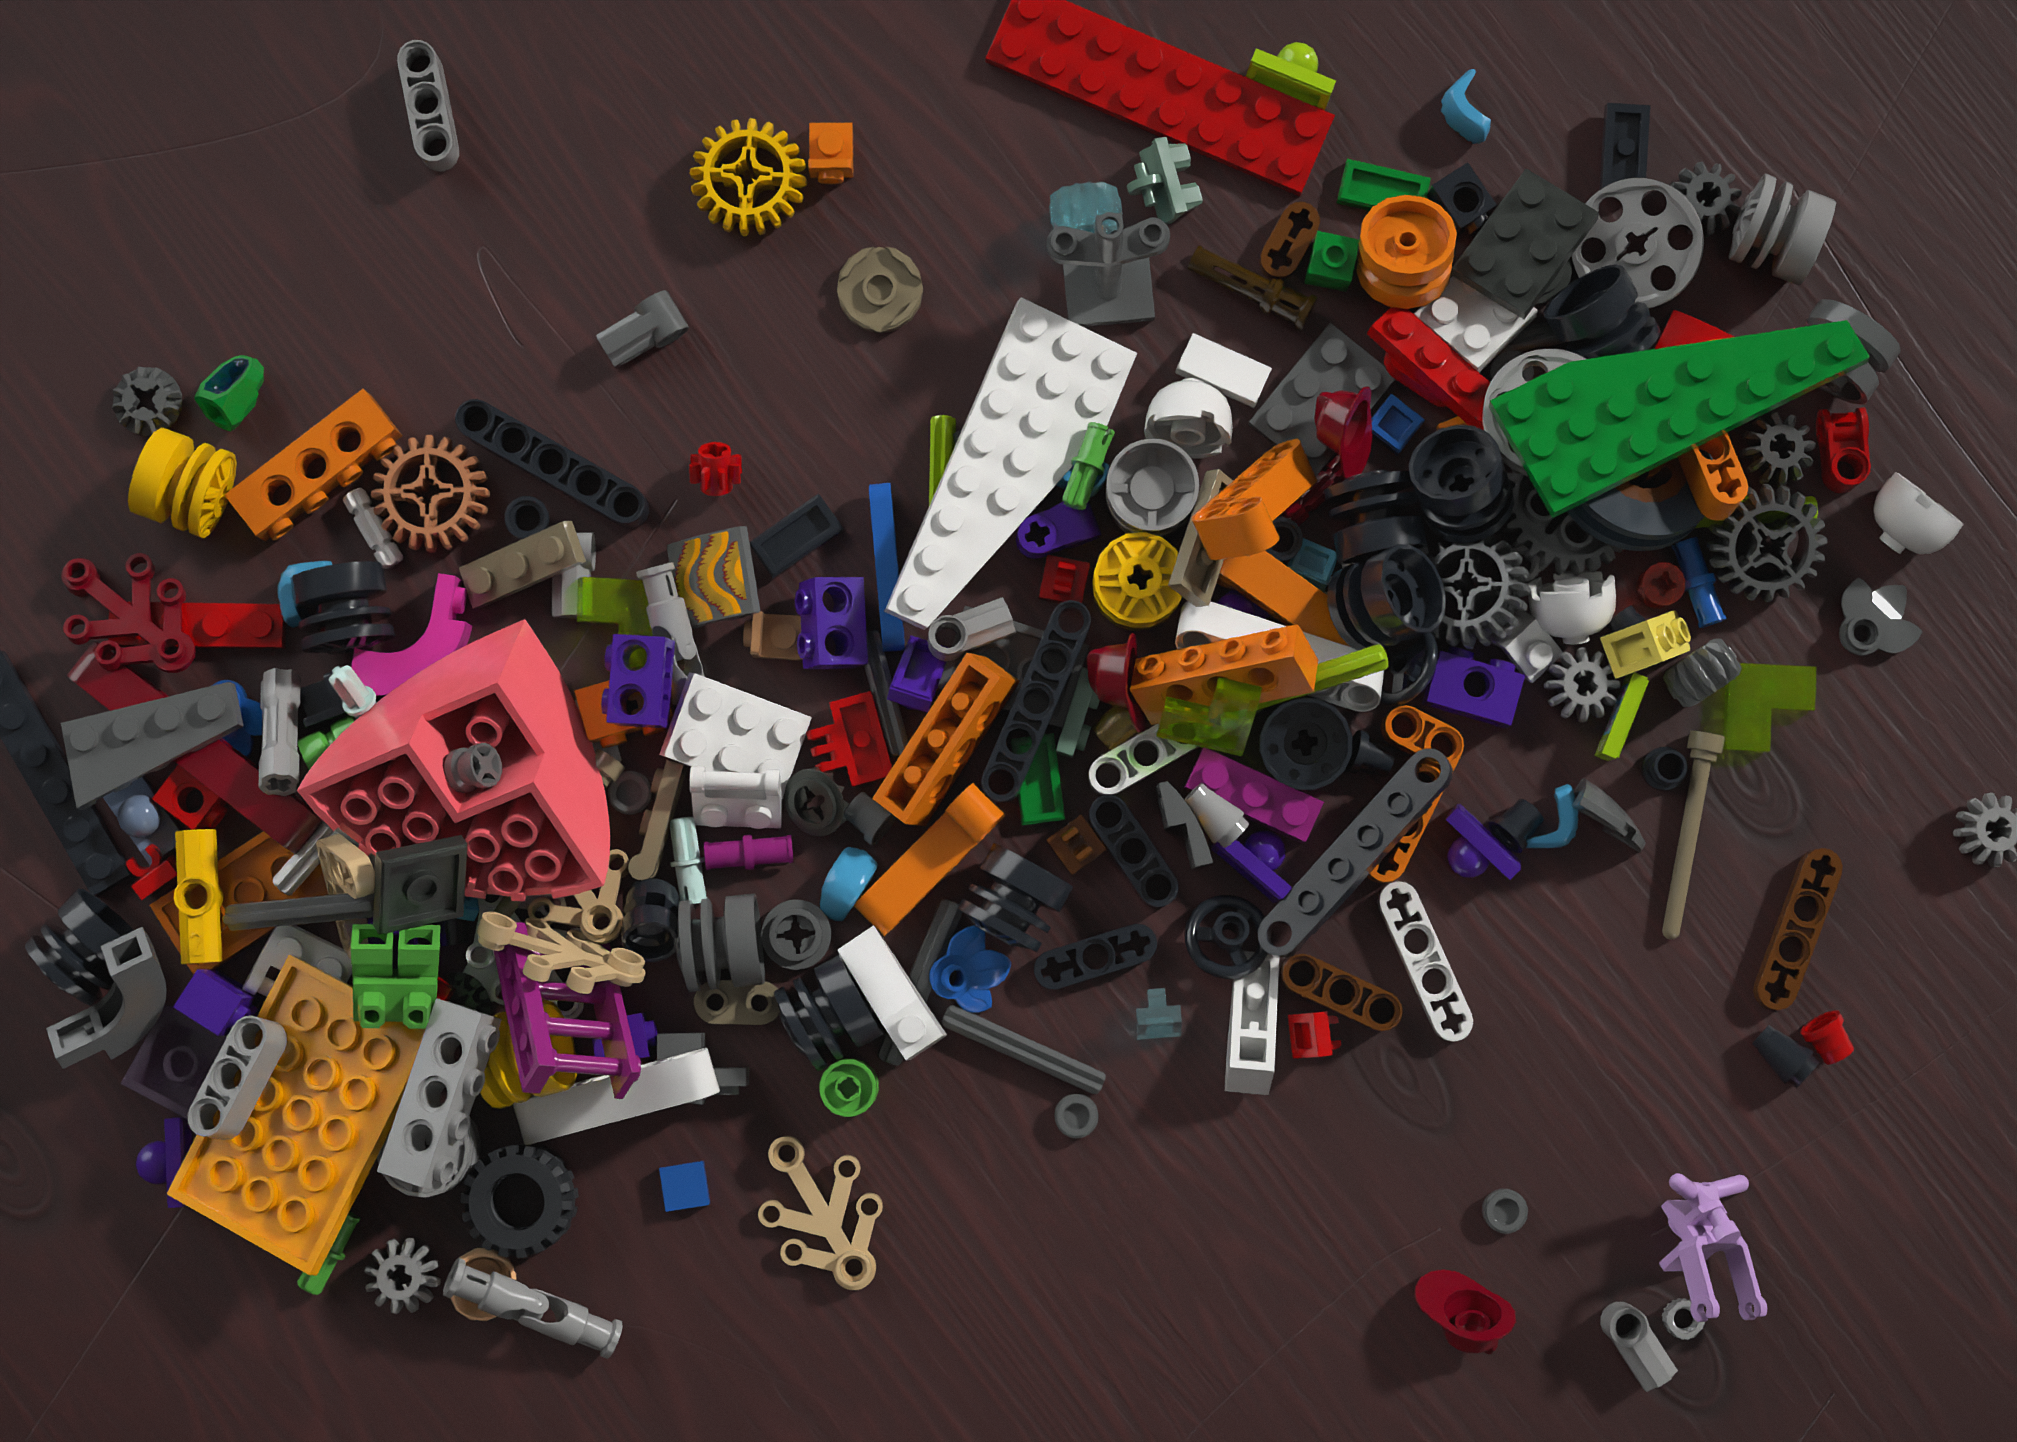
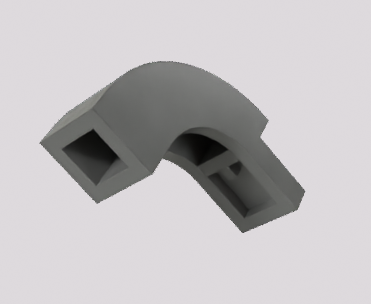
[46,927,166,1069]

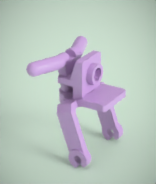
[1659,1173,1767,1322]

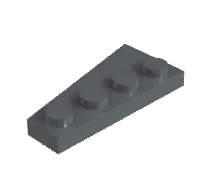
[61,682,243,810]

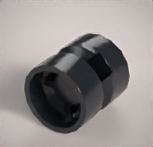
[622,878,679,962]

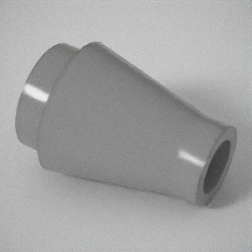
[1184,783,1249,848]

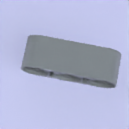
[397,40,459,171]
[188,1016,287,1140]

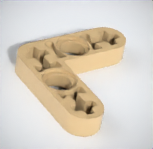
[316,834,375,959]

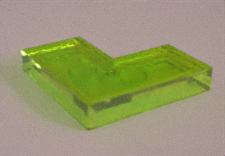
[577,577,653,668]
[1723,663,1816,752]
[1156,677,1262,756]

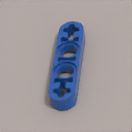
[869,483,905,652]

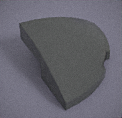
[1572,778,1646,852]

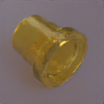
[1091,705,1146,750]

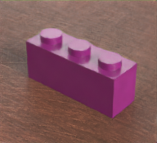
[1183,747,1324,844]

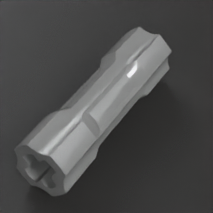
[259,668,301,796]

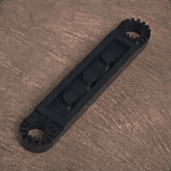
[1258,748,1453,959]

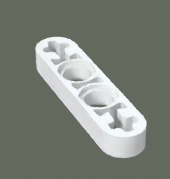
[1377,881,1473,1041]

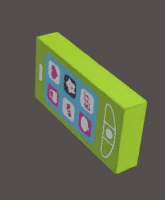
[1594,672,1649,761]

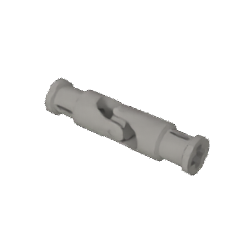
[636,562,705,706]
[443,1258,623,1359]

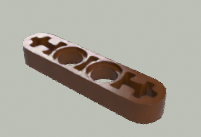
[1753,848,1843,1010]

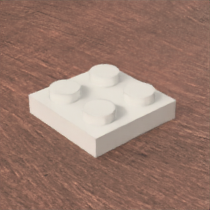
[1414,276,1537,373]

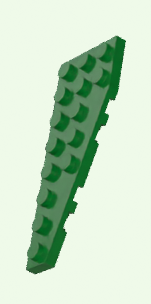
[1489,320,1870,518]

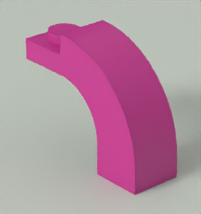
[351,573,472,699]

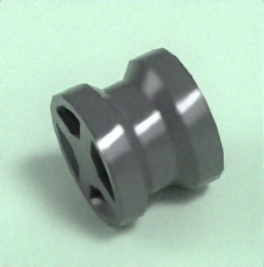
[444,743,502,793]

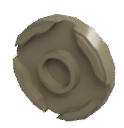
[837,247,923,333]

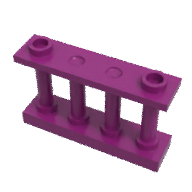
[493,922,641,1099]

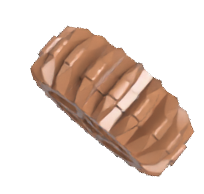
[371,435,490,553]

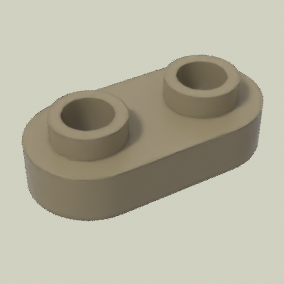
[694,980,780,1025]

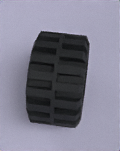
[461,1143,579,1258]

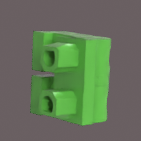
[351,924,440,1029]

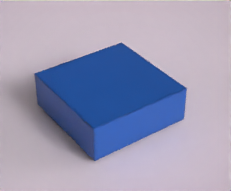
[1371,394,1425,455]
[659,1160,710,1212]

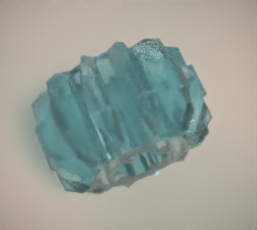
[1049,181,1122,234]

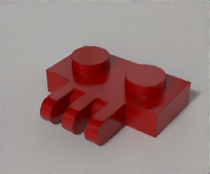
[806,691,892,787]

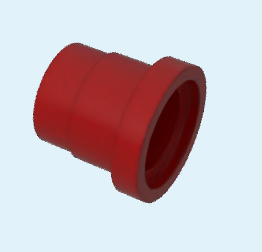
[1800,1010,1854,1065]

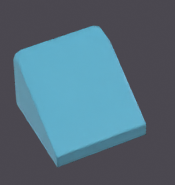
[1287,538,1337,592]

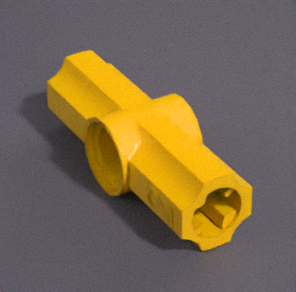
[173,829,224,964]

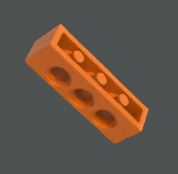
[225,388,403,541]
[1130,624,1318,725]
[872,652,1020,826]

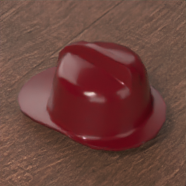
[1314,386,1372,479]
[1087,633,1147,732]
[1415,1269,1516,1355]

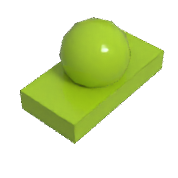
[1246,42,1336,110]

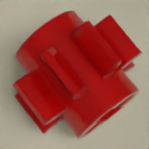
[689,442,742,496]

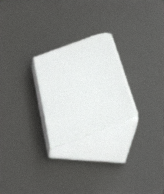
[1175,333,1272,408]

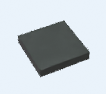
[373,835,467,935]

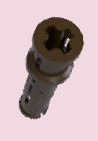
[1187,245,1318,332]

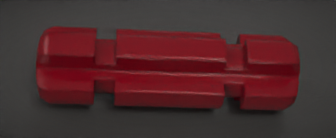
[1281,455,1346,526]

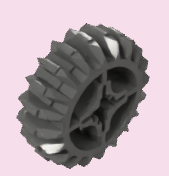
[1707,484,1828,602]
[1425,534,1531,649]

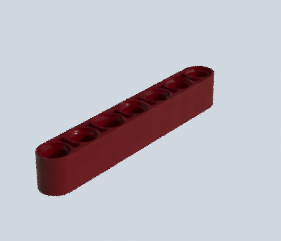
[67,640,323,854]

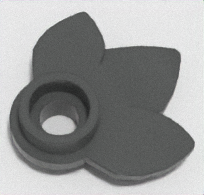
[1839,578,1922,656]

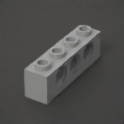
[377,998,502,1191]

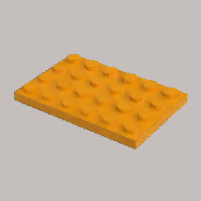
[167,954,426,1276]

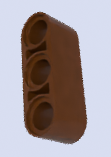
[1279,954,1403,1031]

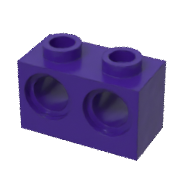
[795,577,868,669]
[601,634,675,729]
[173,969,262,1036]

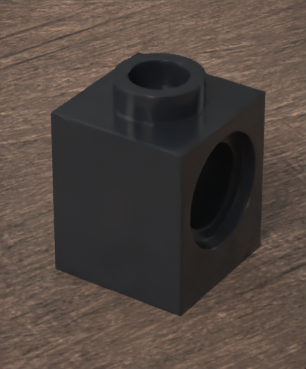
[1427,162,1496,237]

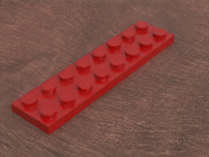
[986,0,1335,196]

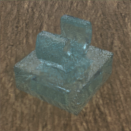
[1136,988,1182,1040]

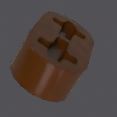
[1259,202,1320,280]

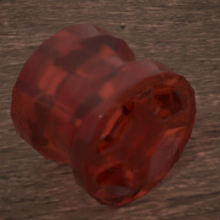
[1636,563,1685,609]

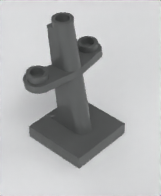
[1047,212,1170,327]

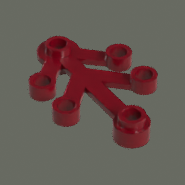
[61,553,196,673]

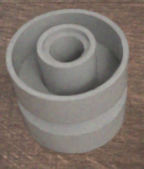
[1105,438,1199,538]

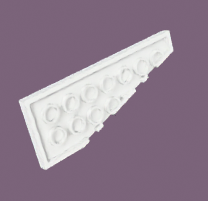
[884,297,1137,630]

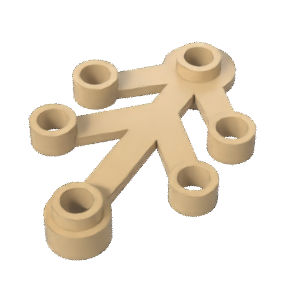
[528,849,630,944]
[477,912,646,994]
[758,1136,883,1290]

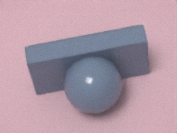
[103,776,183,865]

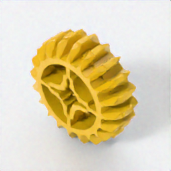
[690,118,807,236]

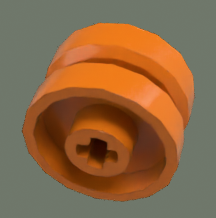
[1357,195,1457,309]

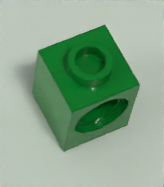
[1304,231,1360,292]

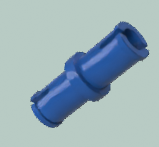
[1671,537,1726,628]

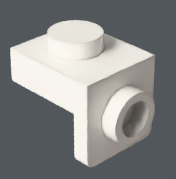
[1490,610,1563,683]

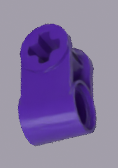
[1016,500,1102,559]

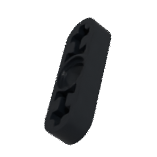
[1034,924,1157,989]

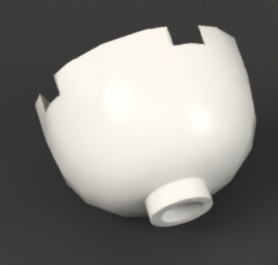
[1144,378,1233,459]
[1874,472,1964,554]
[1528,571,1616,645]

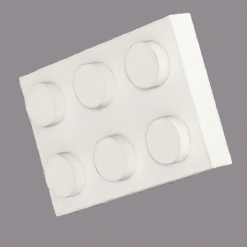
[659,672,812,799]

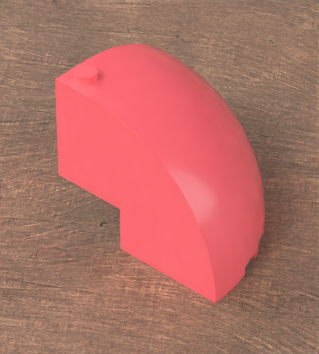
[297,619,610,901]

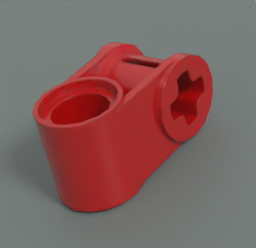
[1816,407,1871,493]

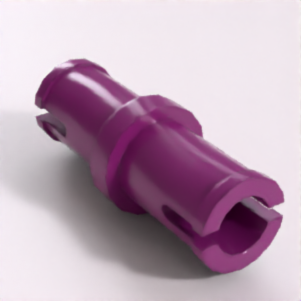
[704,835,793,871]

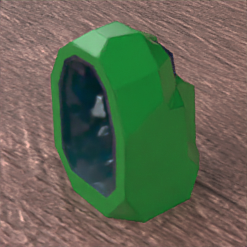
[194,355,264,432]

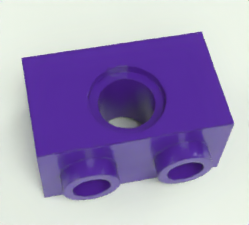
[1422,647,1525,728]

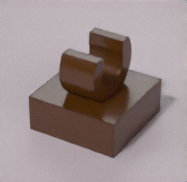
[1046,814,1107,875]

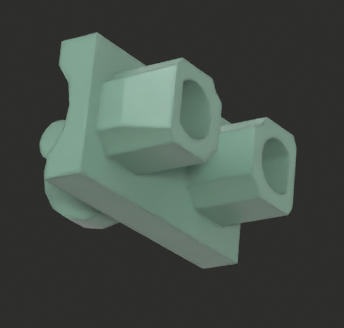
[1127,137,1203,224]

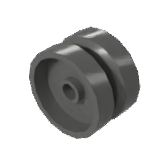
[1805,299,1901,405]

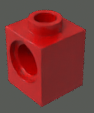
[152,764,227,830]

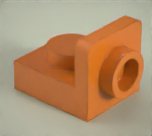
[808,123,853,184]

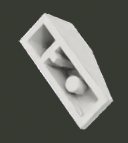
[838,925,947,1060]
[1225,951,1279,1095]

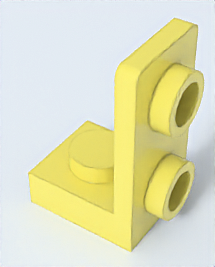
[1600,610,1691,679]

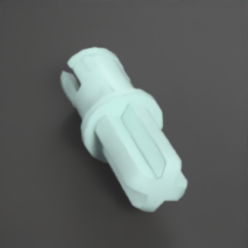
[329,665,377,719]
[669,817,707,904]

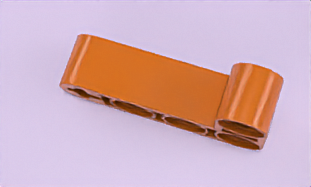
[1677,339,1748,521]
[1192,439,1317,560]
[1216,551,1350,647]
[1367,705,1464,883]
[854,783,1005,937]

